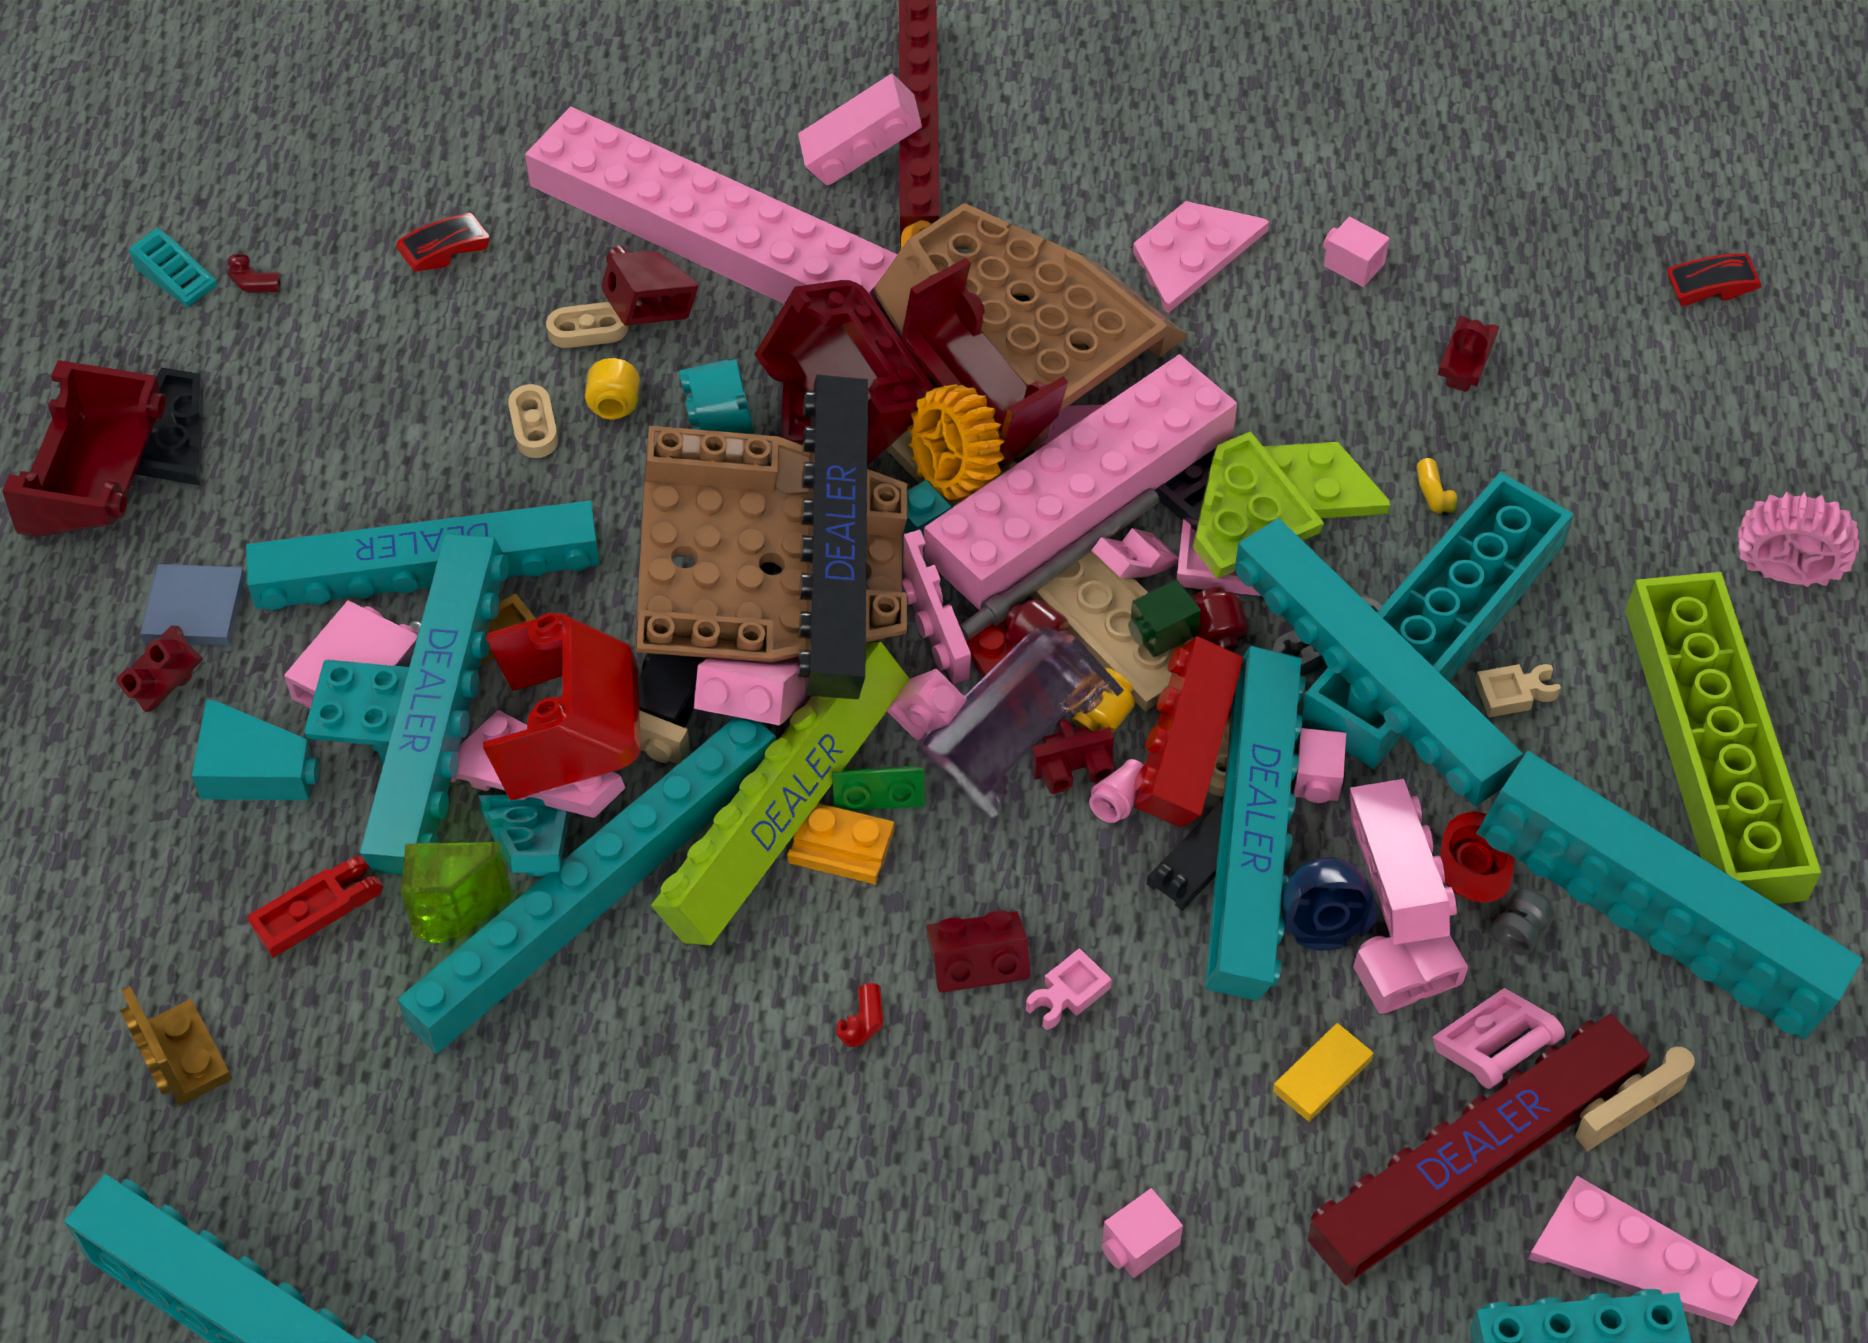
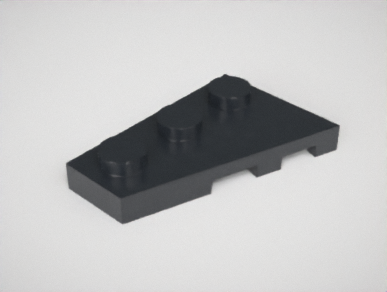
[135,367,204,486]

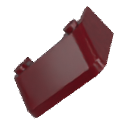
[901,258,1068,469]

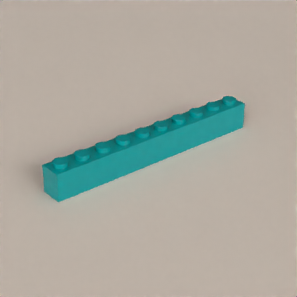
[397,717,776,1055]

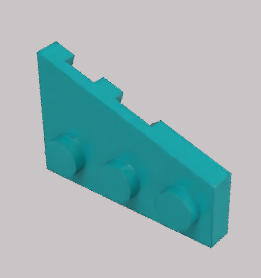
[478,795,570,876]

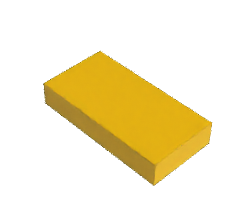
[1273,1023,1374,1122]

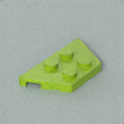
[1263,442,1390,518]

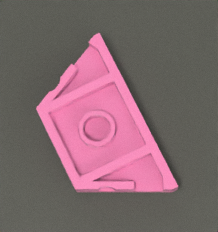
[1133,201,1269,313]

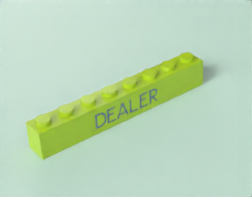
[651,642,910,945]

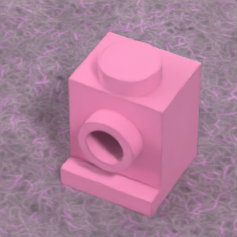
[887,669,967,740]

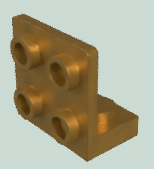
[120,986,232,1106]

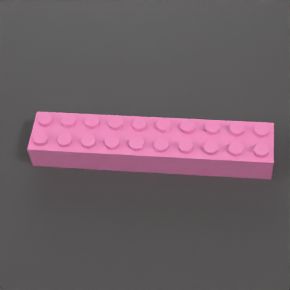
[525,106,898,310]

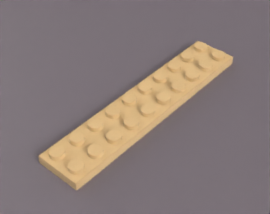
[886,430,1194,712]

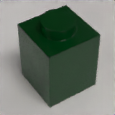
[1128,579,1201,657]

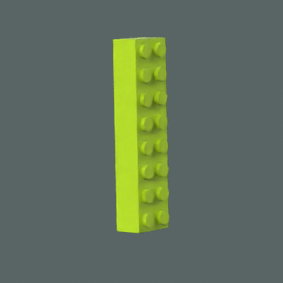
[1625,572,1821,904]

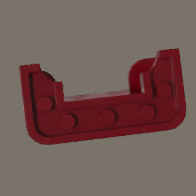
[755,280,934,466]
[2,360,166,537]

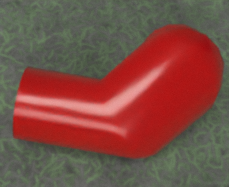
[836,983,884,1047]

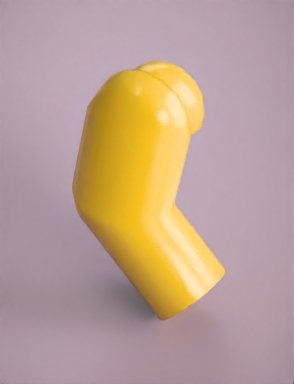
[1416,458,1457,515]

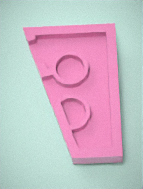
[902,529,971,684]

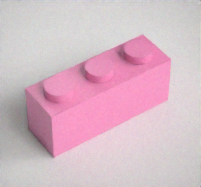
[798,73,922,185]

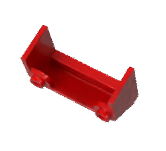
[483,613,641,801]

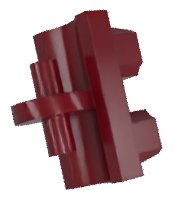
[1438,315,1499,392]
[116,626,203,712]
[1031,718,1114,794]

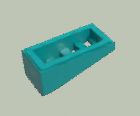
[129,228,217,308]

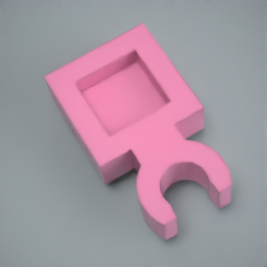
[1026,948,1112,1030]

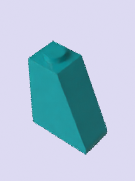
[192,700,320,801]

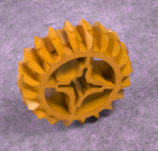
[907,384,1005,501]

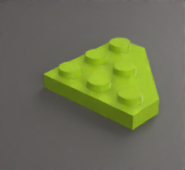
[1193,431,1324,579]

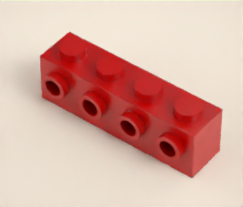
[1134,636,1244,828]

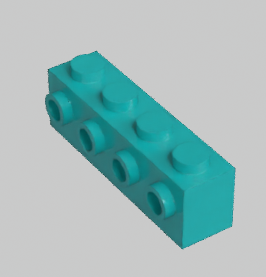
[1470,1289,1692,1343]

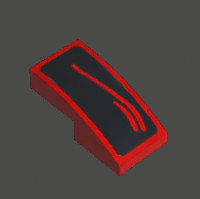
[396,213,490,272]
[1666,253,1762,306]

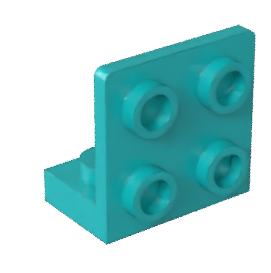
[304,660,409,767]

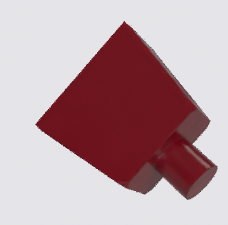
[601,246,699,326]

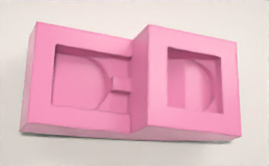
[1091,528,1179,578]

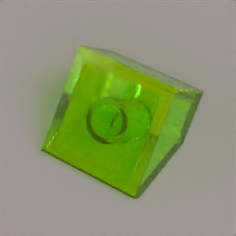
[401,842,512,943]

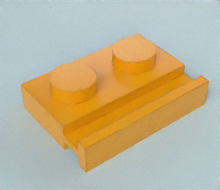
[787,803,895,885]

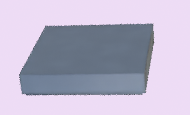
[140,564,246,646]

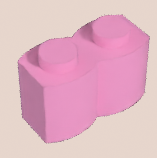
[1353,936,1468,1014]

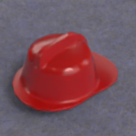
[1440,811,1515,903]

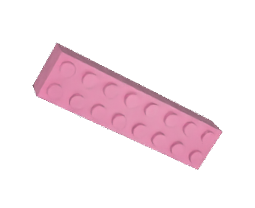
[924,354,1237,611]

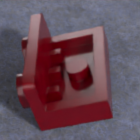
[926,911,1031,993]

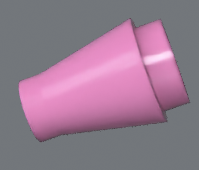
[1089,759,1144,823]

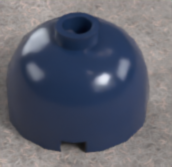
[1281,857,1378,951]

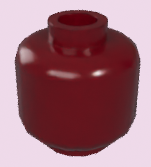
[1192,587,1249,652]
[1005,599,1072,664]

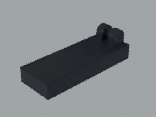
[1146,799,1223,911]

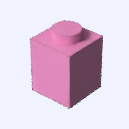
[1323,216,1390,287]
[1293,728,1346,803]
[1102,1188,1183,1278]

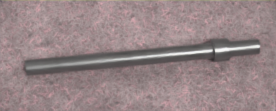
[959,488,1160,641]

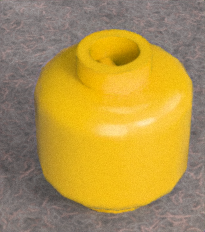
[585,358,640,420]
[1069,668,1135,734]

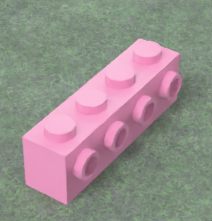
[1350,779,1457,945]

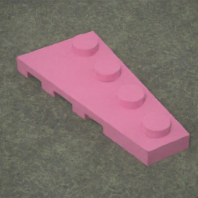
[450,710,626,818]
[1528,1176,1758,1326]

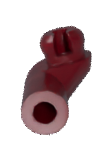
[227,254,281,293]

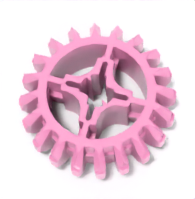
[1737,491,1860,587]

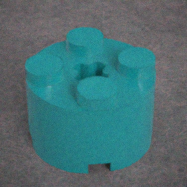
[679,358,755,434]

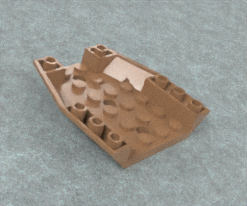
[874,203,1187,460]
[635,426,907,662]

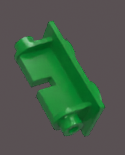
[832,763,925,811]

